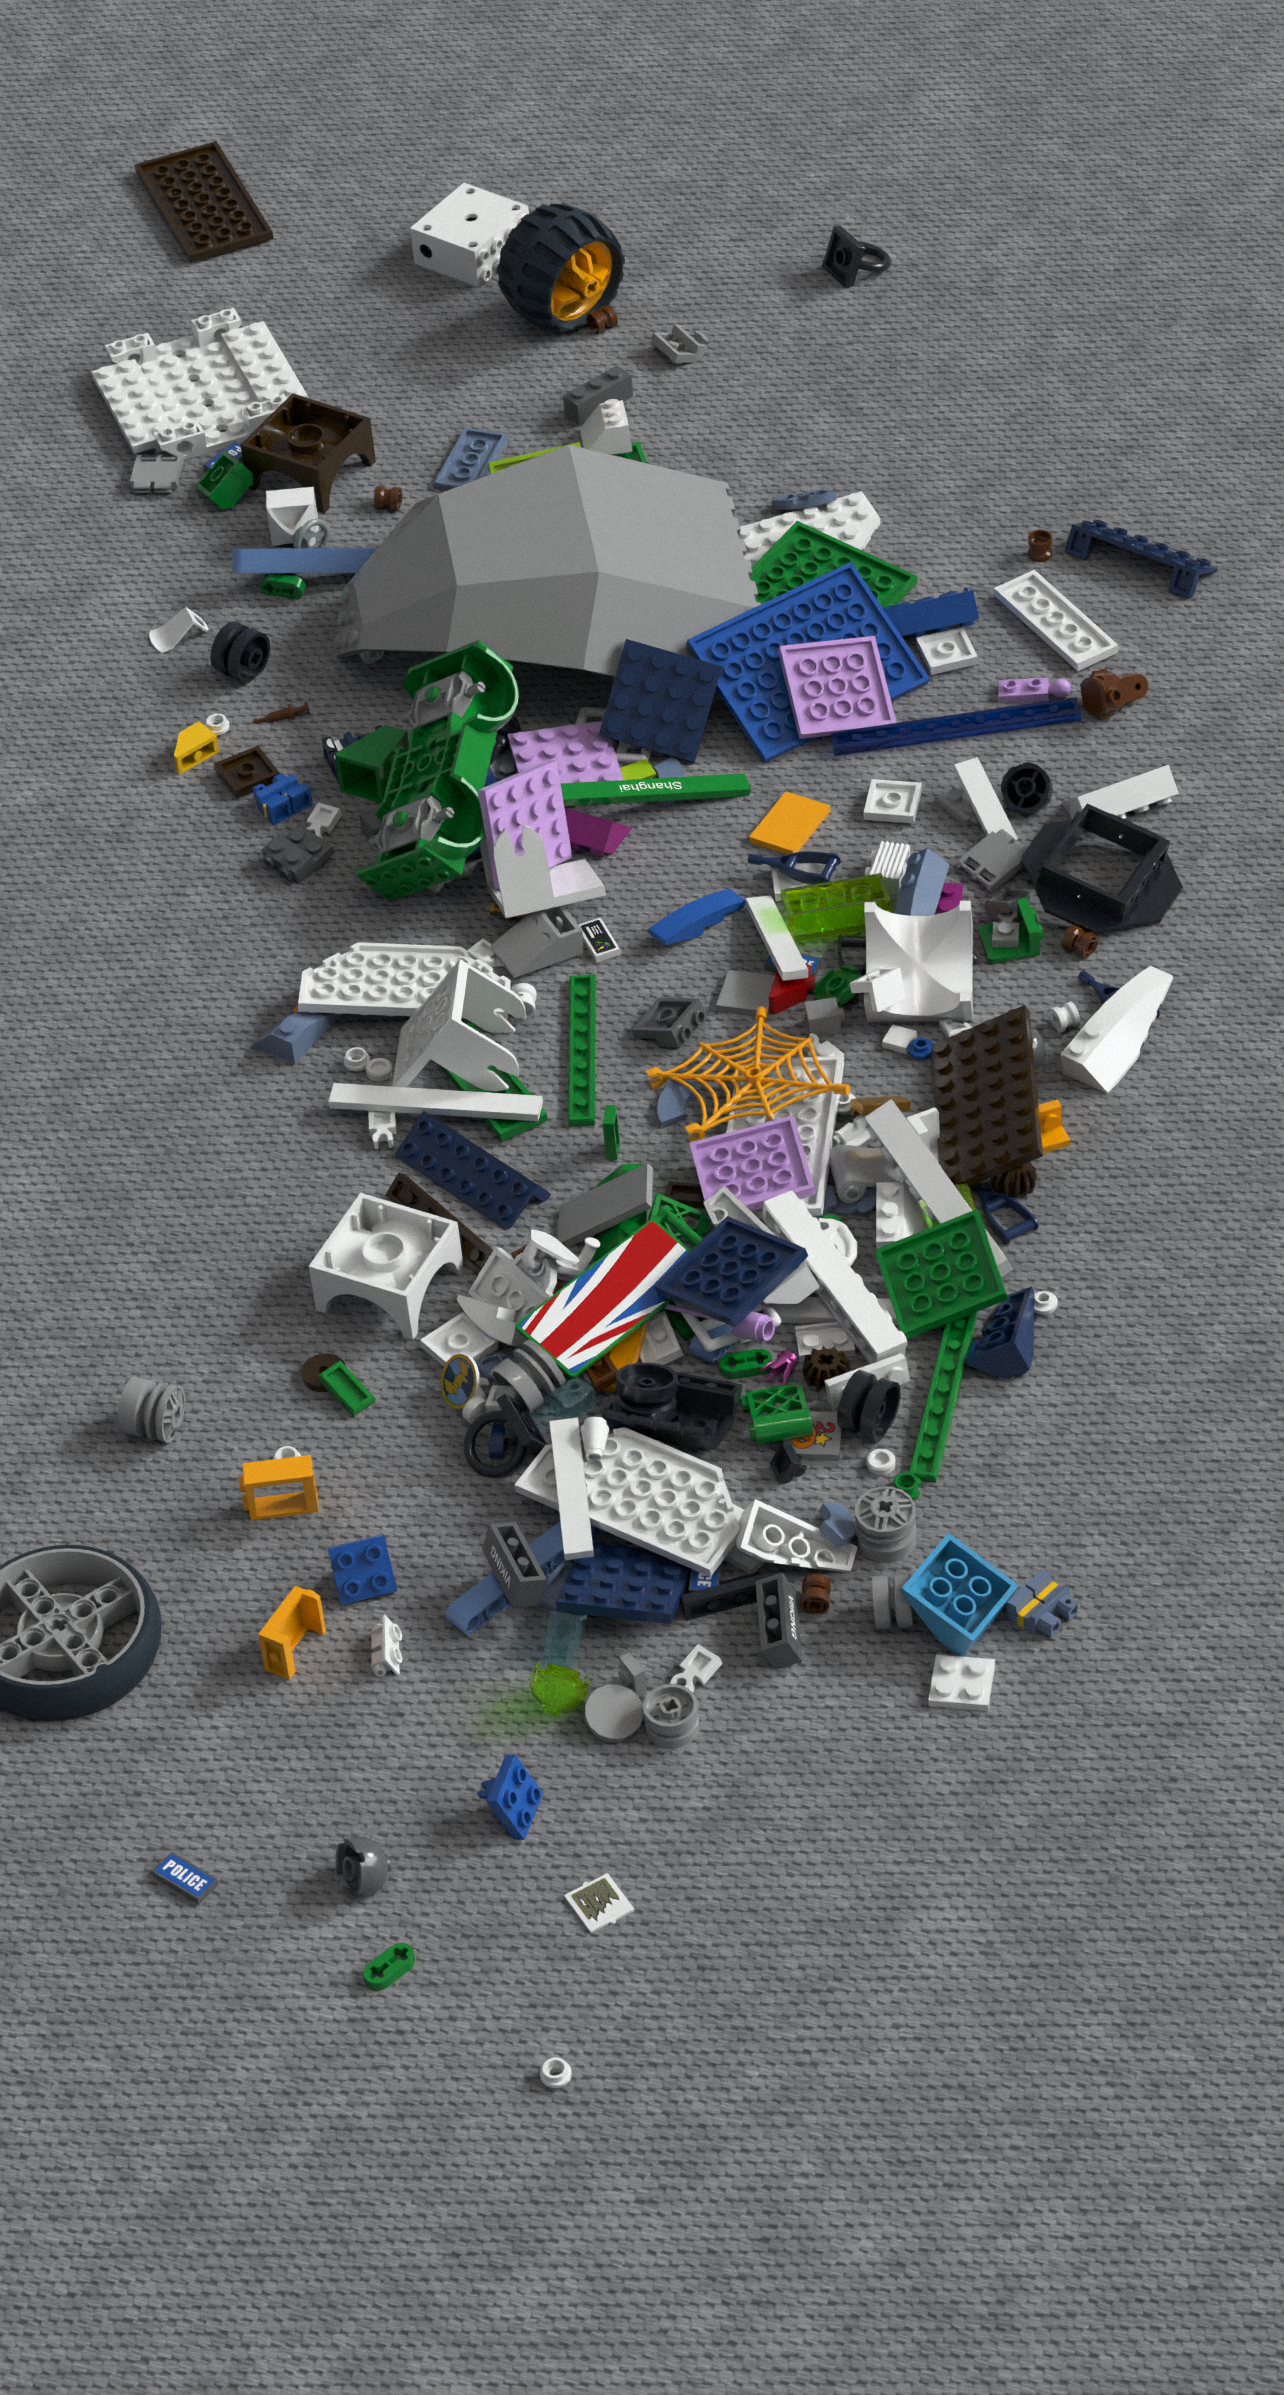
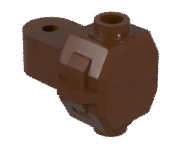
[1080,668,1148,720]

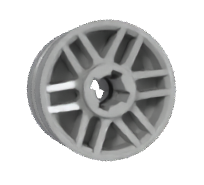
[872,1574,913,1630]
[643,1684,700,1748]

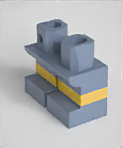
[1007,1569,1079,1637]

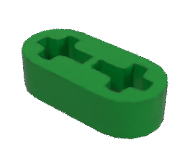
[260,573,306,600]
[719,1349,772,1379]
[363,1943,415,1991]

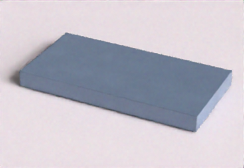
[433,428,509,491]

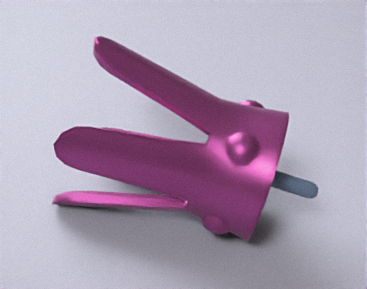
[759,1350,798,1386]

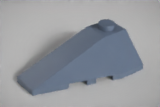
[253,1011,342,1064]

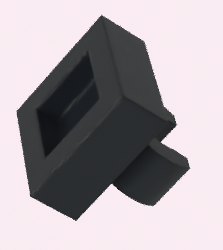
[770,1443,808,1484]

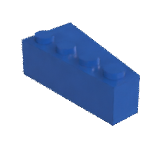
[883,586,979,638]

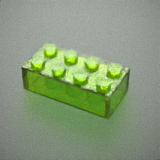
[780,873,892,942]

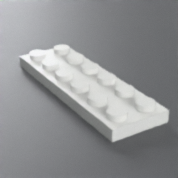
[994,570,1118,671]

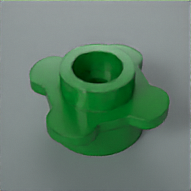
[893,1472,922,1500]

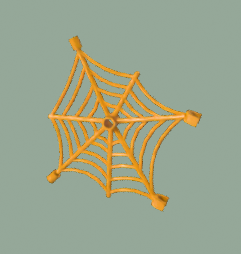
[645,1006,850,1142]

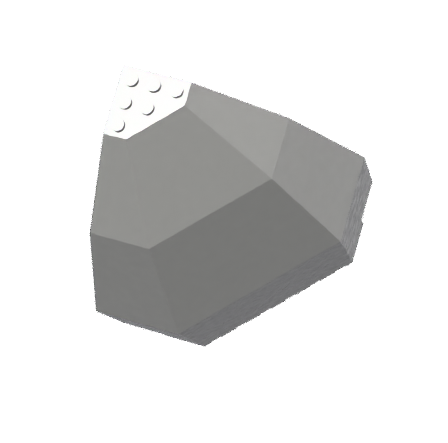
[334,445,761,702]

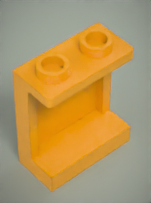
[258,1586,326,1680]

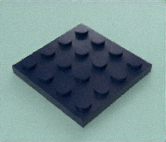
[598,639,722,763]
[654,1216,808,1327]
[556,1541,691,1624]

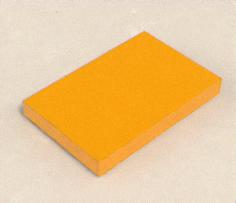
[749,791,830,855]

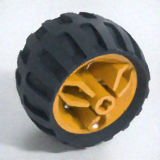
[497,204,625,333]

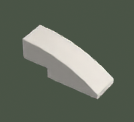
[457,1295,526,1348]

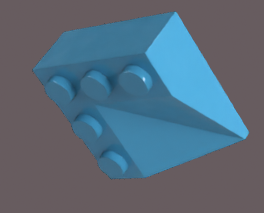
[900,1533,1019,1657]

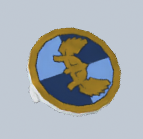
[441,1354,489,1410]

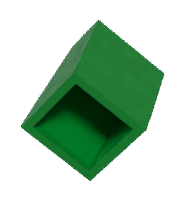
[335,725,409,803]

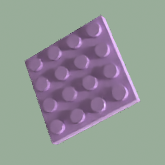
[778,636,897,739]
[507,721,623,783]
[478,760,573,889]
[689,1115,816,1223]

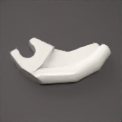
[819,1218,857,1267]

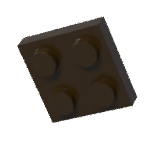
[214,746,280,798]

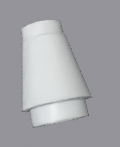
[581,1417,609,1462]

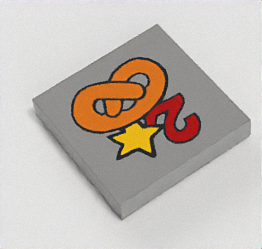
[783,1412,842,1461]

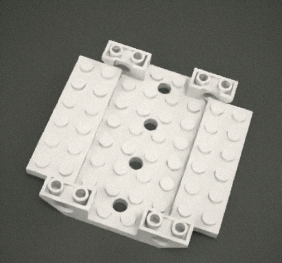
[91,308,308,460]

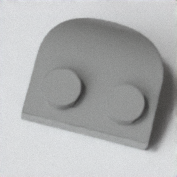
[651,324,708,365]

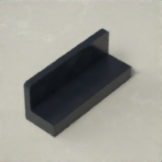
[680,1572,767,1621]

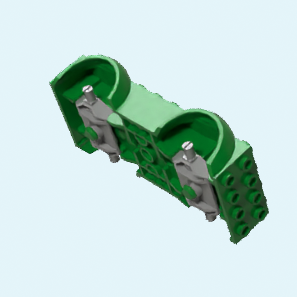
[355,640,519,901]

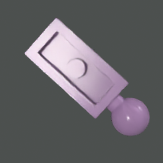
[998,677,1071,702]

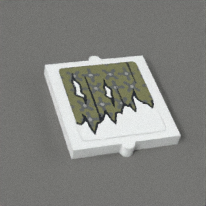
[564,1873,635,1933]

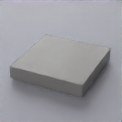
[716,970,775,1017]

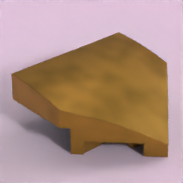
[850,1096,911,1116]

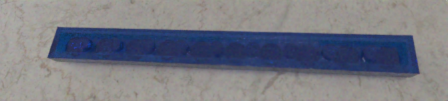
[830,697,1081,756]

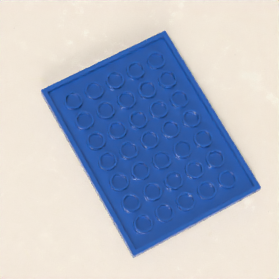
[686,562,930,763]

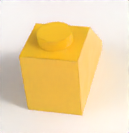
[174,721,219,775]

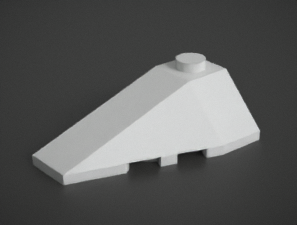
[735,1499,858,1572]

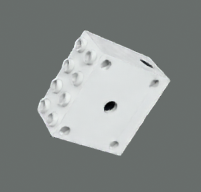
[410,183,529,287]

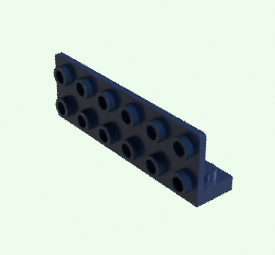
[1064,519,1217,598]
[395,1110,551,1229]

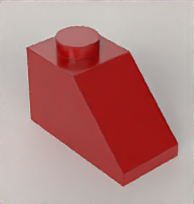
[768,964,815,1015]

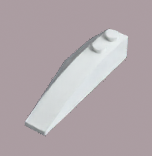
[1060,966,1173,1094]
[704,1186,819,1304]

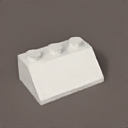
[580,399,632,455]
[876,1182,932,1263]

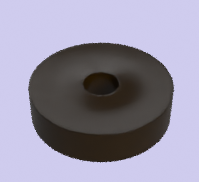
[302,1353,346,1392]

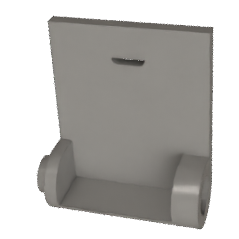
[830,1145,912,1203]

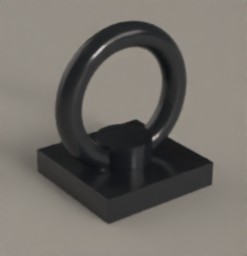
[822,226,891,288]
[464,1394,548,1477]

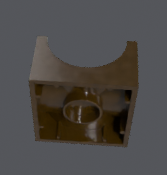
[240,393,376,513]

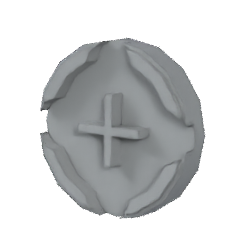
[584,1684,644,1743]

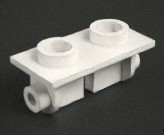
[832,1114,871,1148]
[371,1615,402,1676]

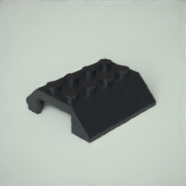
[601,1372,742,1451]

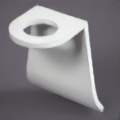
[149,607,209,653]

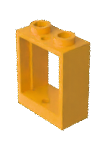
[238,1455,319,1520]

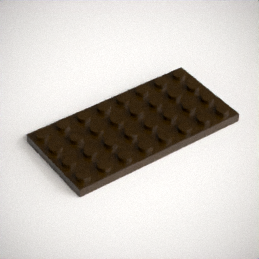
[134,141,274,263]
[931,1005,1043,1191]

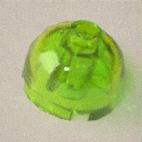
[530,1662,591,1715]

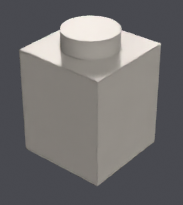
[804,997,845,1036]

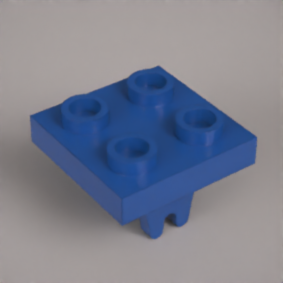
[327,1534,397,1605]
[477,1754,543,1840]

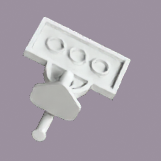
[468,1229,600,1322]

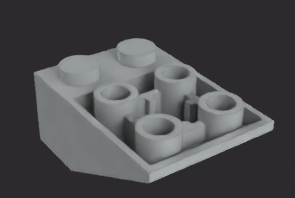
[490,905,583,978]

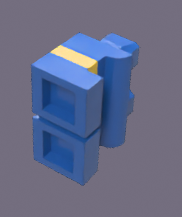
[253,773,313,826]

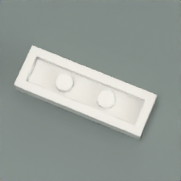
[825,1353,910,1409]

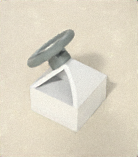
[266,487,329,548]

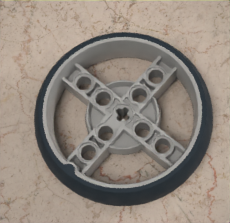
[0,1545,162,1721]

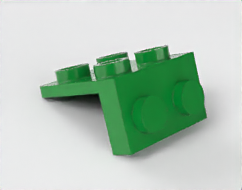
[978,898,1044,963]

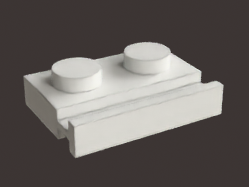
[640,1311,684,1365]
[795,1322,855,1361]

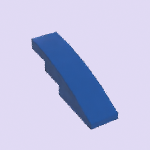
[648,888,746,945]

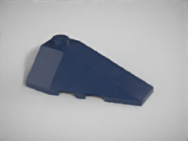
[965,1286,1034,1379]

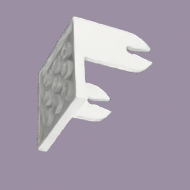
[480,824,606,918]
[392,959,526,1091]

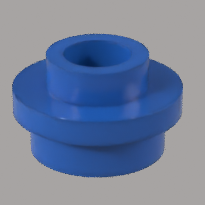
[908,1038,933,1060]

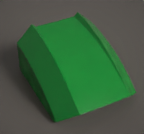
[195,450,253,509]

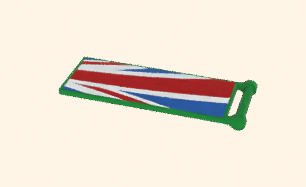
[515,1205,703,1379]

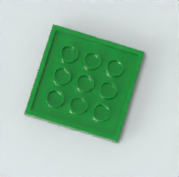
[875,1209,1009,1339]

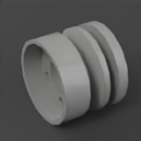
[491,1339,566,1414]
[118,1376,185,1443]
[855,1487,917,1563]

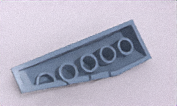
[895,847,950,916]

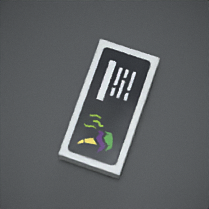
[579,917,620,963]

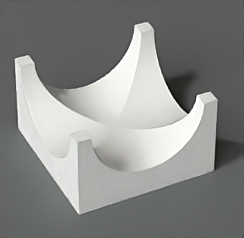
[864,901,973,1022]
[309,1193,464,1340]

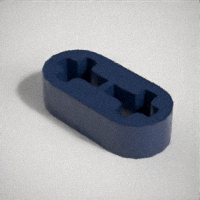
[489,1422,510,1459]

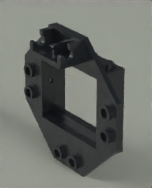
[1020,803,1183,933]

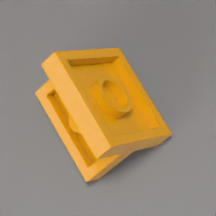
[1038,1099,1071,1154]

